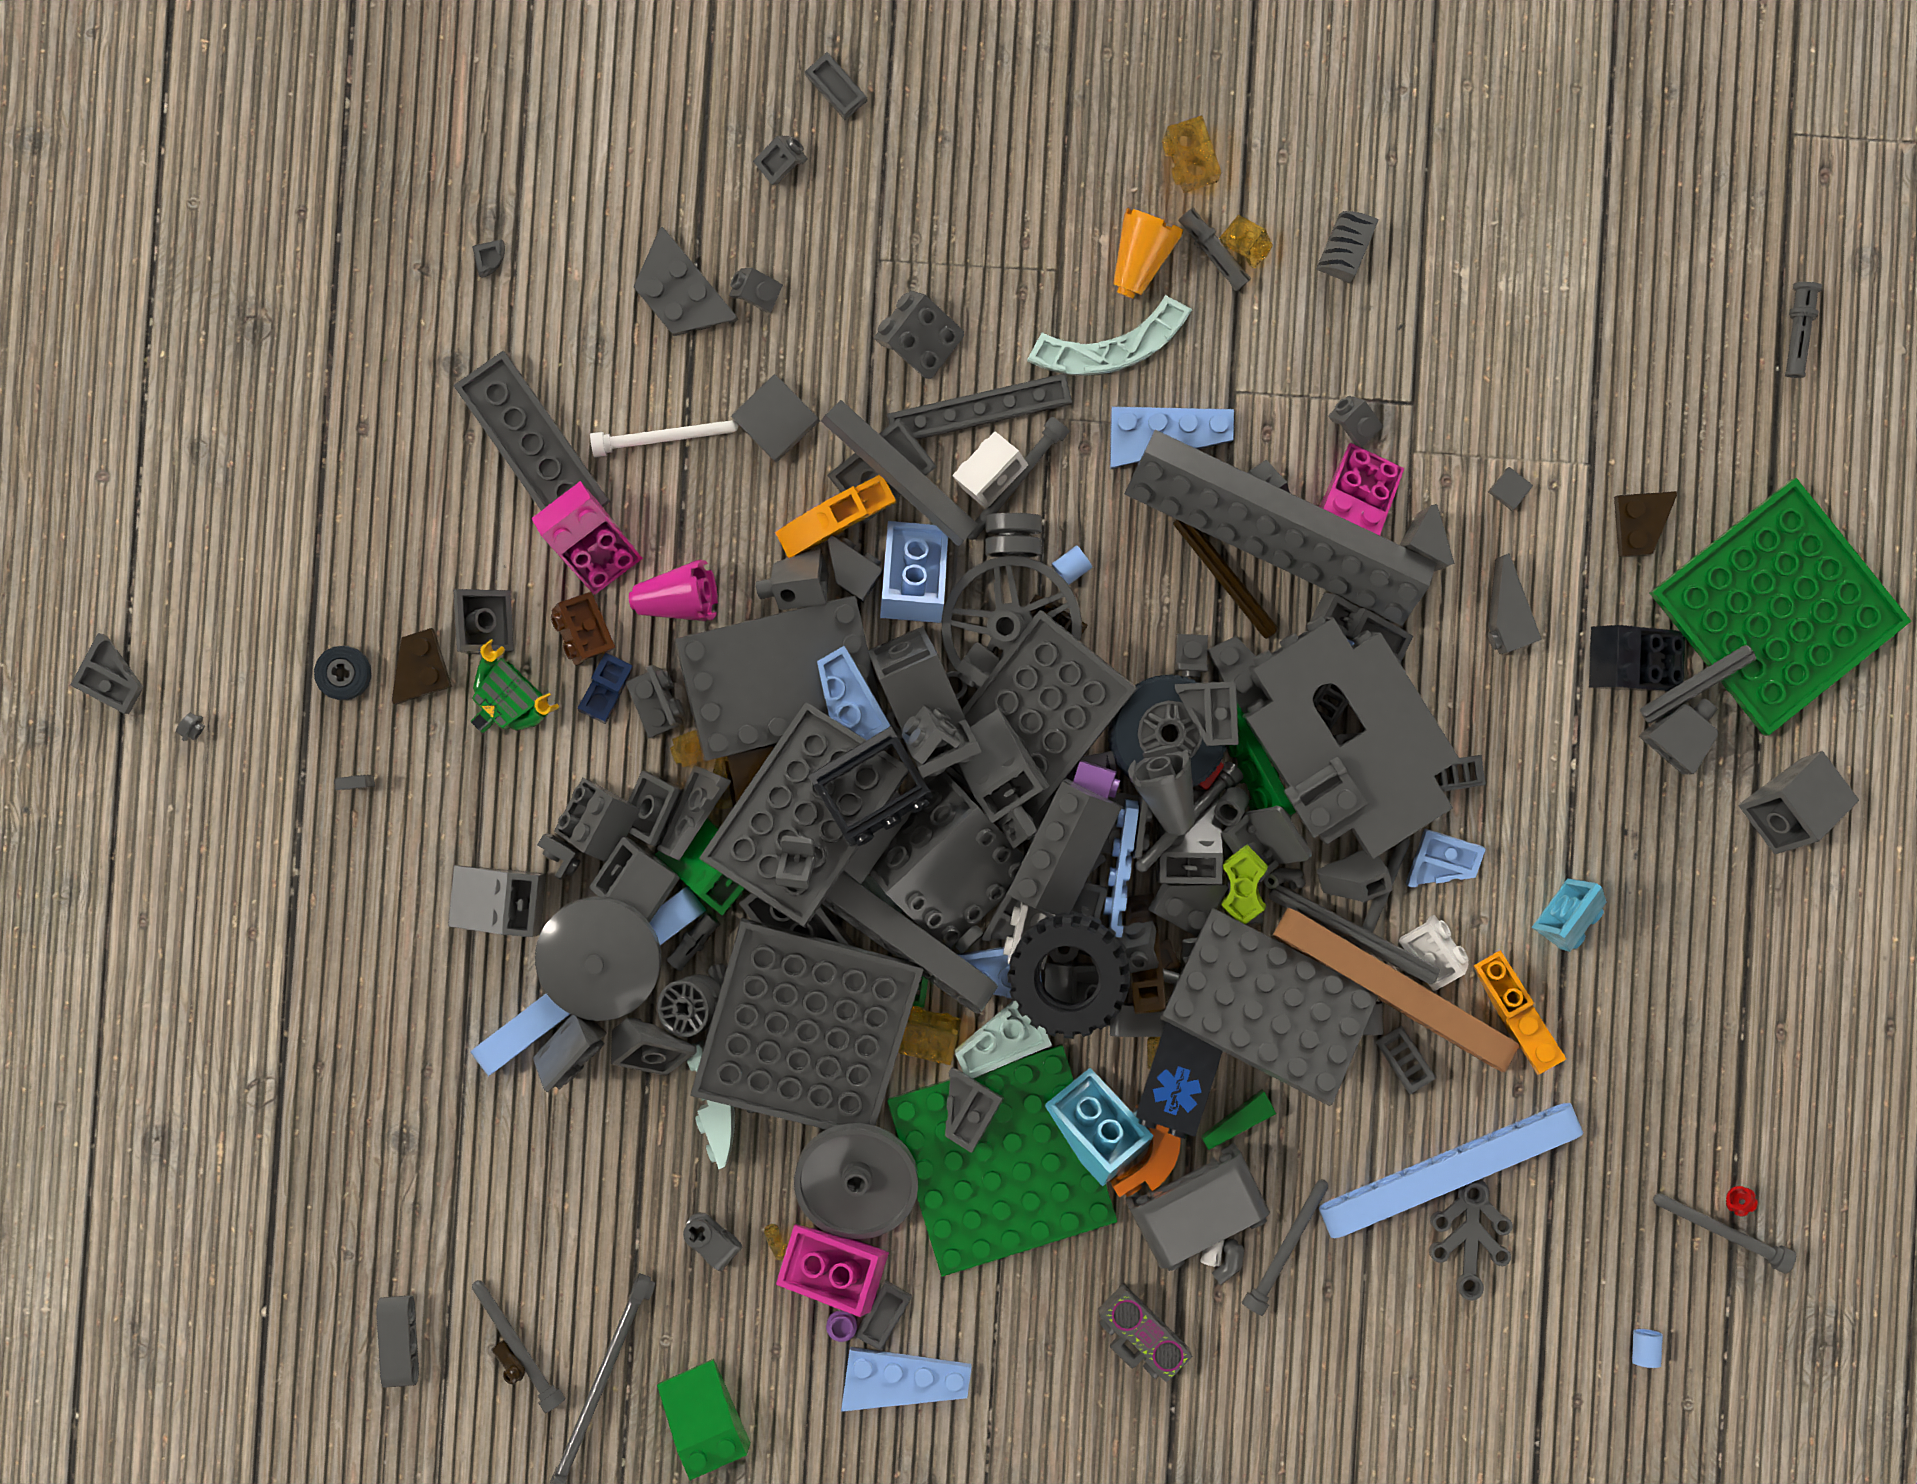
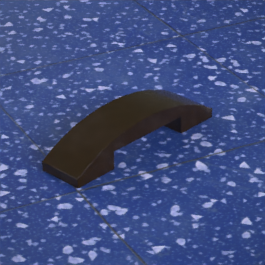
[1124,893,1166,1014]

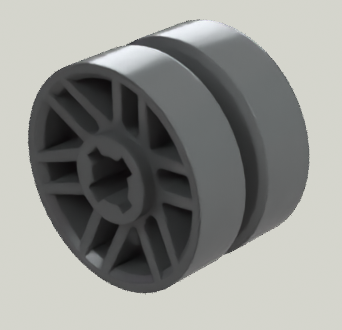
[985,513,1042,558]
[657,974,721,1037]

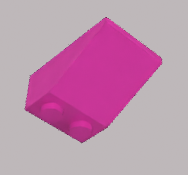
[776,1224,889,1317]

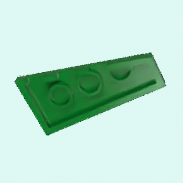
[1226,704,1296,817]

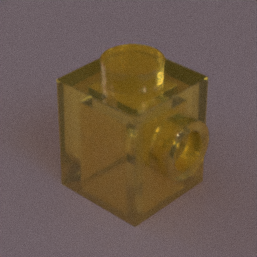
[670,729,704,768]

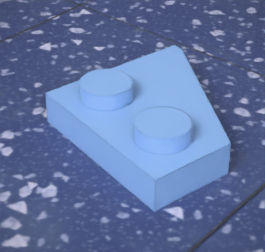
[1406,829,1486,887]

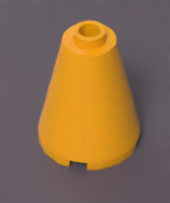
[1113,208,1183,299]

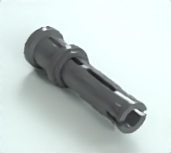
[1784,282,1822,378]

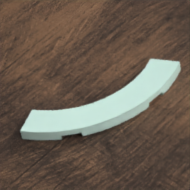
[1027,295,1192,376]

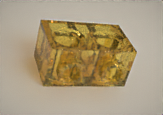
[1162,115,1222,194]

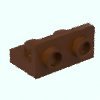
[551,592,615,666]

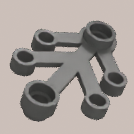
[1429,1179,1513,1301]

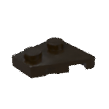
[1614,491,1677,557]
[392,628,452,705]

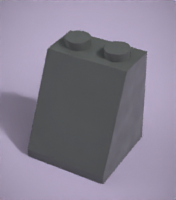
[1738,751,1859,854]

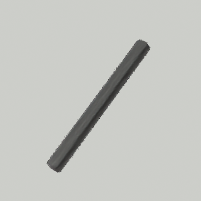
[1268,884,1440,984]

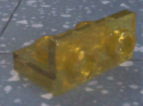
[898,1006,961,1065]

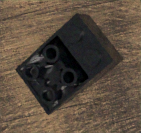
[1589,625,1685,692]

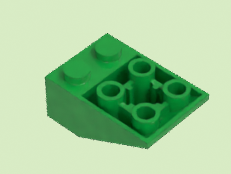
[655,818,746,915]

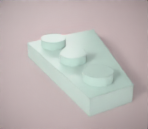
[954,1001,1052,1078]

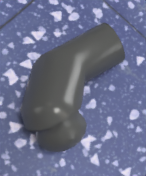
[1212,1239,1245,1285]

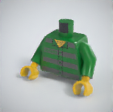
[471,639,559,734]

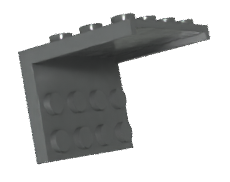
[870,771,1025,949]

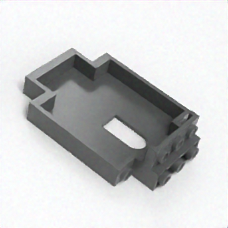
[1242,616,1460,859]

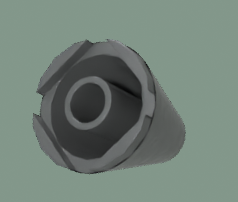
[1128,745,1195,835]

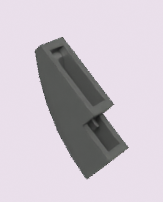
[1311,593,1413,663]

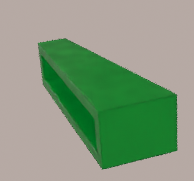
[1201,1089,1276,1150]

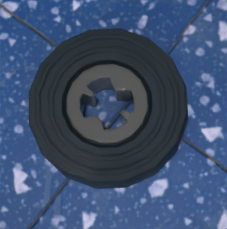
[314,645,372,700]

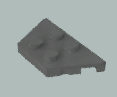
[633,227,738,336]

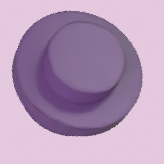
[826,1310,857,1342]

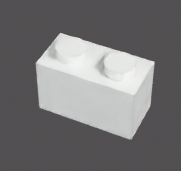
[952,432,1028,509]

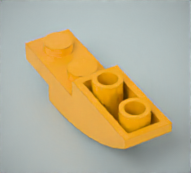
[775,475,897,558]
[1473,950,1566,1075]

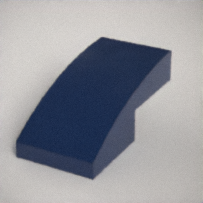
[577,652,633,724]

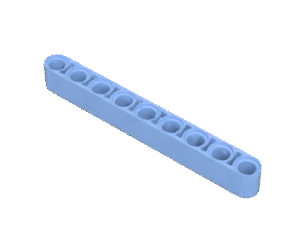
[470,886,706,1076]
[1319,1103,1583,1238]

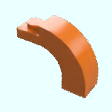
[1110,1105,1181,1197]

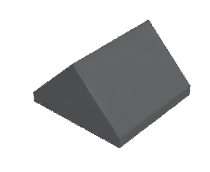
[1400,504,1455,572]
[453,589,514,654]
[628,770,684,846]

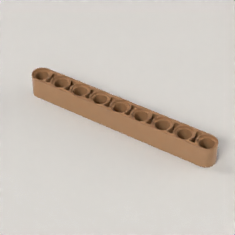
[1273,908,1520,1073]

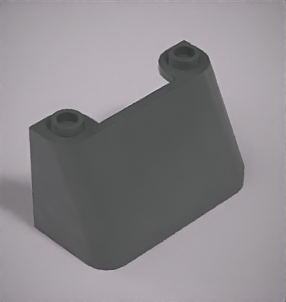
[1125,1143,1270,1271]

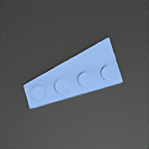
[1110,407,1234,469]
[1103,800,1139,938]
[841,1347,972,1412]

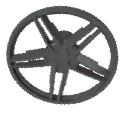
[942,556,1082,689]

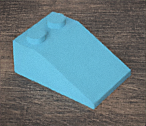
[1531,878,1607,952]
[1045,1068,1154,1186]

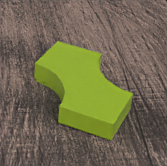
[1221,844,1268,924]

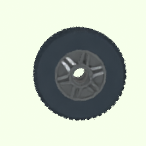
[1108,675,1226,787]

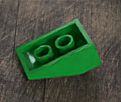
[657,1359,751,1480]

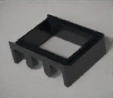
[808,726,933,846]

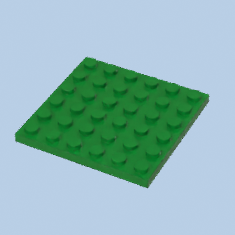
[1649,478,1911,736]
[887,1044,1118,1277]

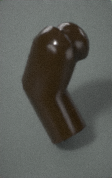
[491,1340,525,1384]

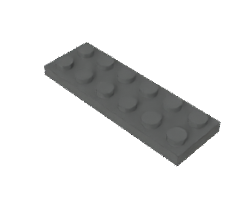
[453,351,610,511]

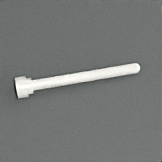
[590,420,738,458]

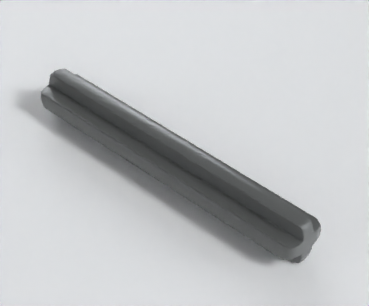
[1640,645,1756,723]

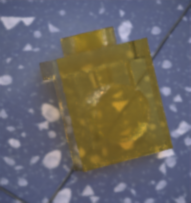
[1219,215,1273,268]

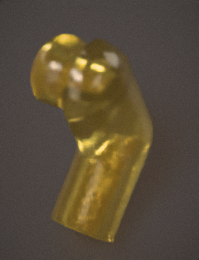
[764,1224,788,1262]

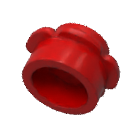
[1726,1186,1758,1217]

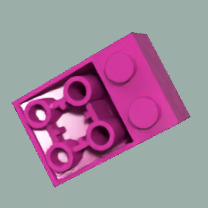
[1319,443,1405,536]
[531,481,643,595]

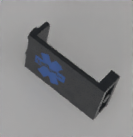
[1133,1021,1223,1139]

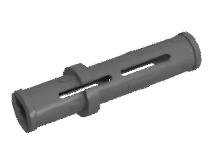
[1178,207,1251,291]

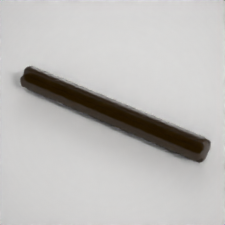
[1173,519,1278,639]

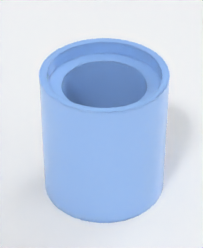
[1052,545,1092,585]
[1632,1329,1663,1368]

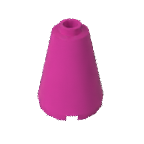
[629,560,718,622]

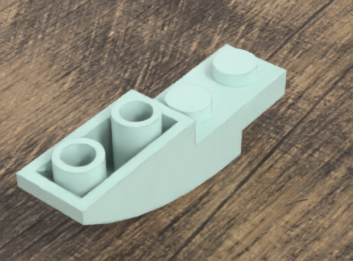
[687,1040,735,1169]

